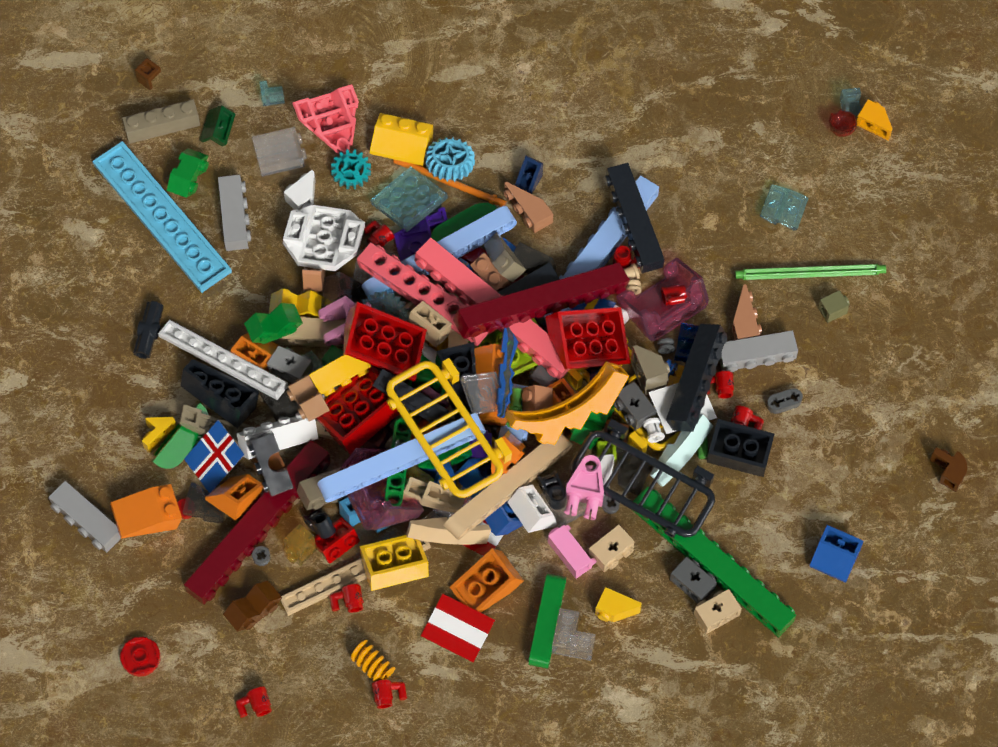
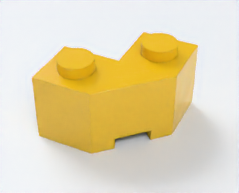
[269,289,324,318]

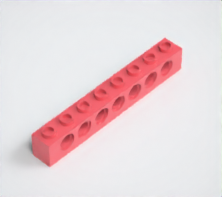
[356,242,488,347]

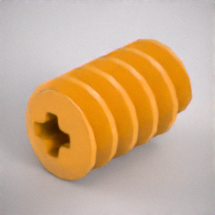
[351,640,395,682]

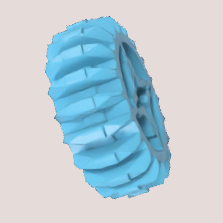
[425,137,475,182]

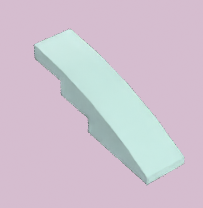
[650,414,713,487]

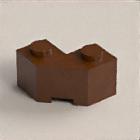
[223,580,282,632]

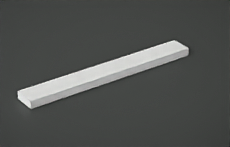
[158,320,288,400]

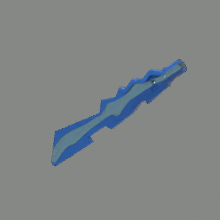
[496,327,518,418]

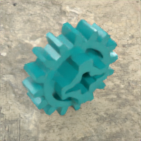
[331,149,371,189]

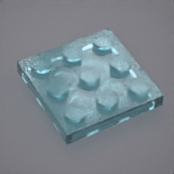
[370,166,448,232]

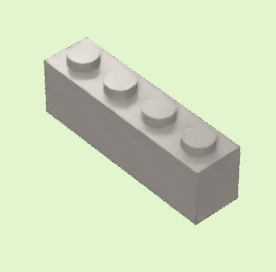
[218,175,251,251]
[719,330,798,372]
[48,481,121,553]

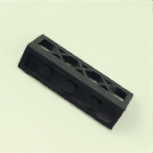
[372,369,449,428]

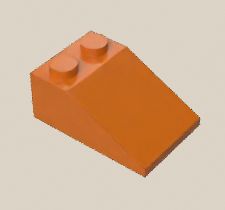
[110,484,182,539]
[450,548,524,612]

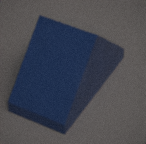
[515,155,543,194]

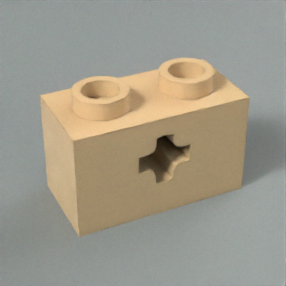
[408,301,452,347]
[589,525,635,572]
[694,589,742,634]

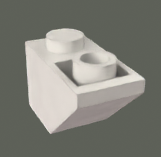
[284,170,315,210]

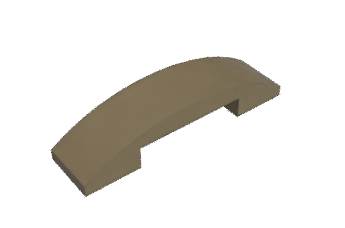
[179,404,254,444]

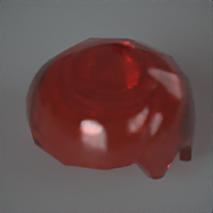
[829,110,857,137]

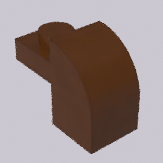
[930,447,967,492]

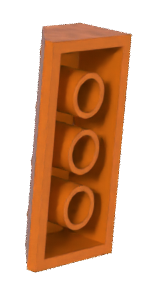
[474,344,512,426]

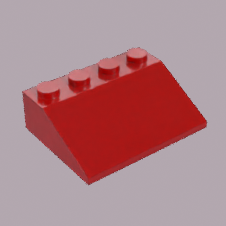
[344,302,427,381]
[545,307,631,370]
[316,365,406,455]

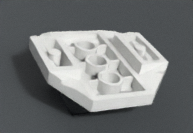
[283,205,365,271]

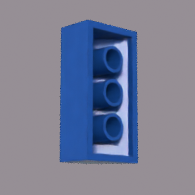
[455,458,523,536]

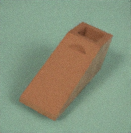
[503,182,553,233]
[732,284,762,340]

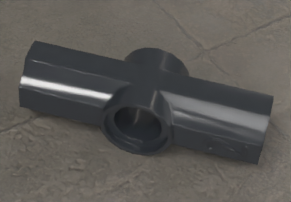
[133,301,164,359]

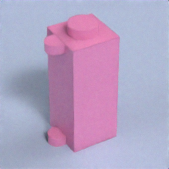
[548,525,597,578]

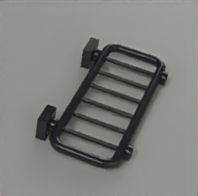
[569,419,715,538]

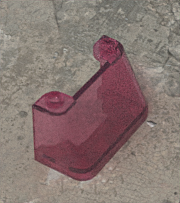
[616,257,709,341]
[339,448,424,531]

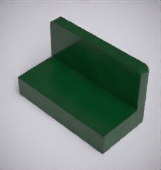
[200,105,236,146]

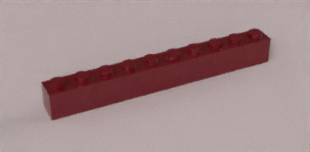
[453,262,630,339]
[184,440,330,605]

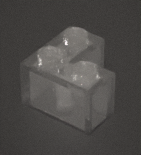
[552,608,596,661]

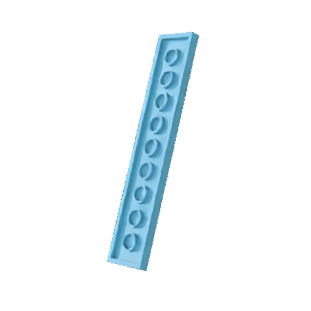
[92,141,232,293]

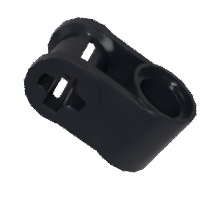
[537,470,566,510]
[302,508,336,539]

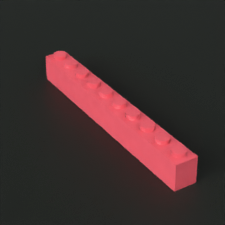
[414,238,570,380]

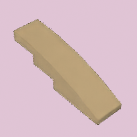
[383,477,466,513]
[406,517,491,545]

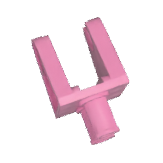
[318,296,378,346]
[564,455,604,520]

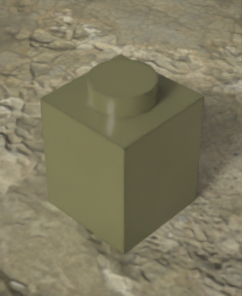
[818,290,850,323]

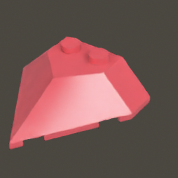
[292,84,359,154]

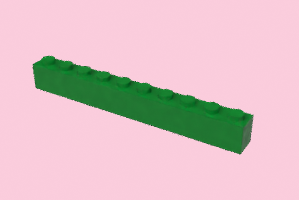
[632,487,796,638]

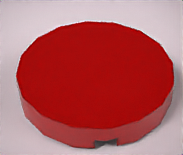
[120,636,161,677]

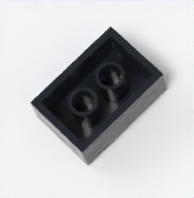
[707,419,775,477]

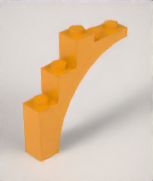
[505,362,629,445]

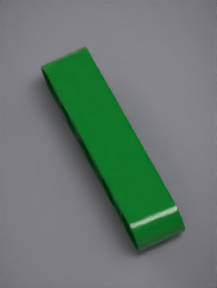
[383,418,411,513]
[528,573,567,669]

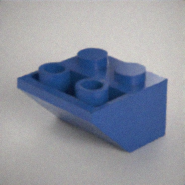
[809,525,864,583]

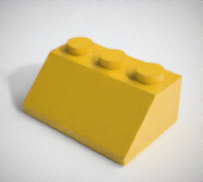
[370,113,433,166]
[309,355,371,397]
[360,535,429,591]

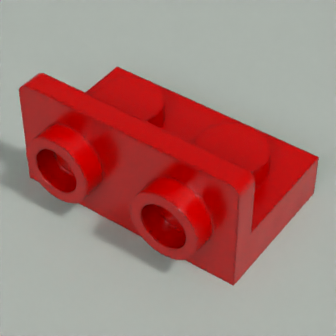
[311,517,360,564]

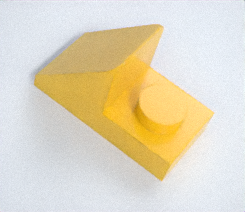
[142,417,176,453]

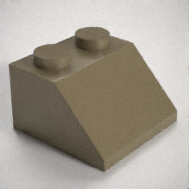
[631,345,670,395]

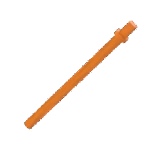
[394,160,507,207]

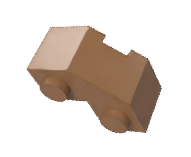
[286,374,330,422]

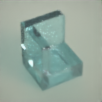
[260,80,285,106]
[840,88,861,118]

